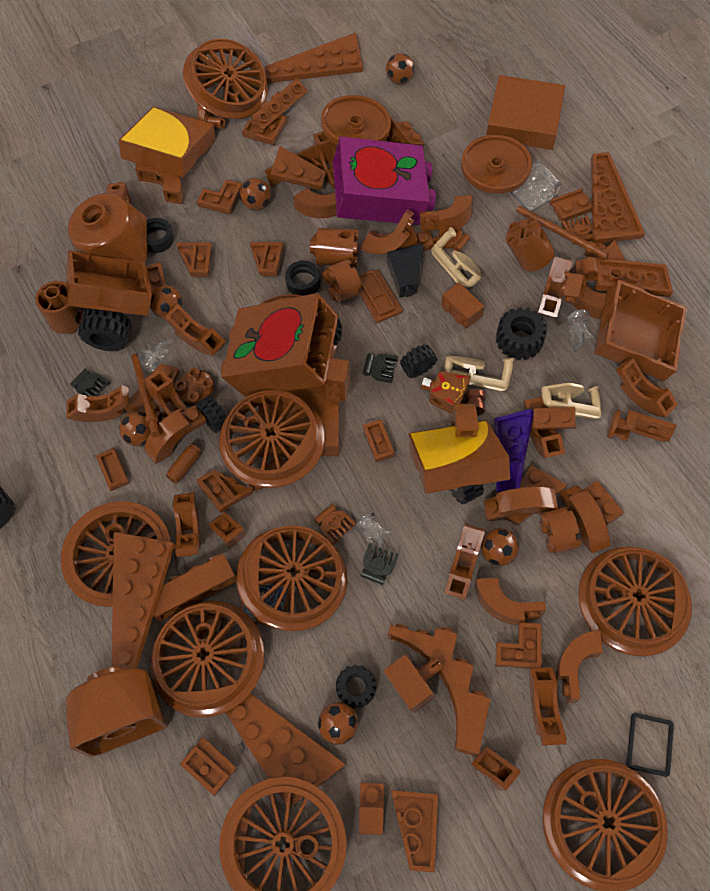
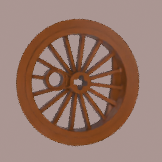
[183,39,268,119]
[219,390,325,488]
[61,501,171,607]
[236,525,347,631]
[578,547,692,656]
[150,601,264,717]
[543,759,668,891]
[219,777,347,891]

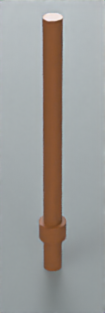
[516,206,609,259]
[131,354,160,437]

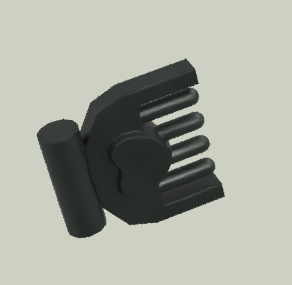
[362,353,398,383]
[70,369,110,396]
[361,543,399,585]

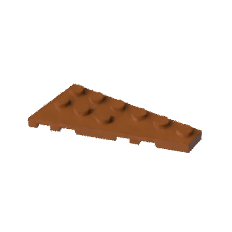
[264,32,363,83]
[591,152,645,243]
[111,532,175,670]
[221,680,346,809]

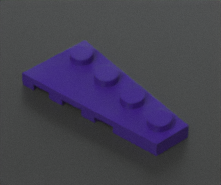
[494,409,534,493]

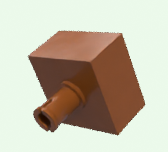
[383,654,444,713]

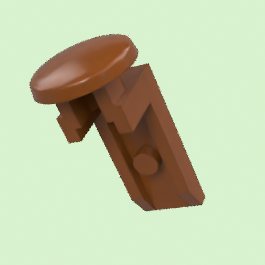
[607,410,677,441]

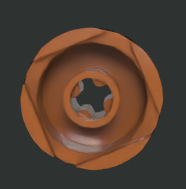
[322,259,362,303]
[539,506,581,554]

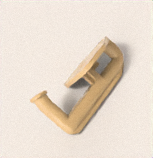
[431,227,482,288]
[444,356,514,391]
[541,383,602,420]

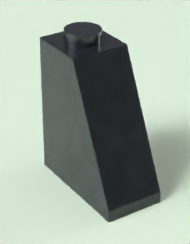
[387,244,423,298]

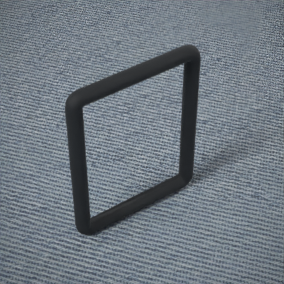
[627,713,674,777]

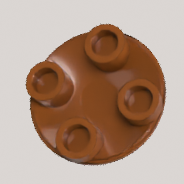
[175,368,214,404]

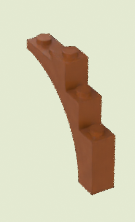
[388,624,491,757]

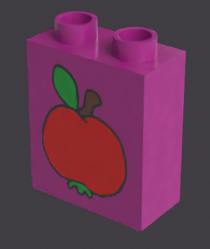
[333,137,436,225]

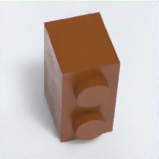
[441,283,485,329]
[325,358,350,402]

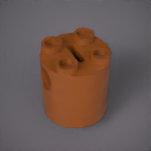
[505,217,555,272]
[310,228,359,267]
[35,281,84,334]

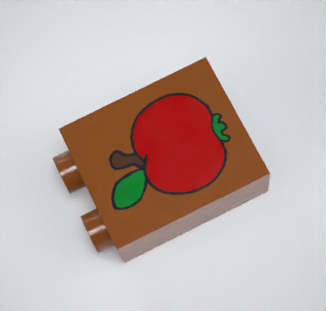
[221,293,338,396]

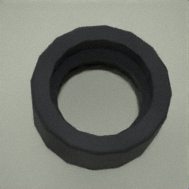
[146,218,174,253]
[285,261,321,296]

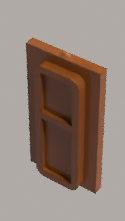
[358,269,403,324]

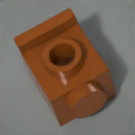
[562,272,587,304]

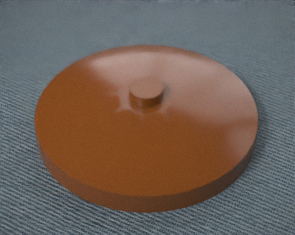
[321,95,391,145]
[461,135,532,194]

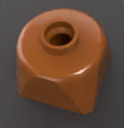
[68,193,147,262]
[65,667,168,757]

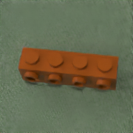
[154,554,236,623]

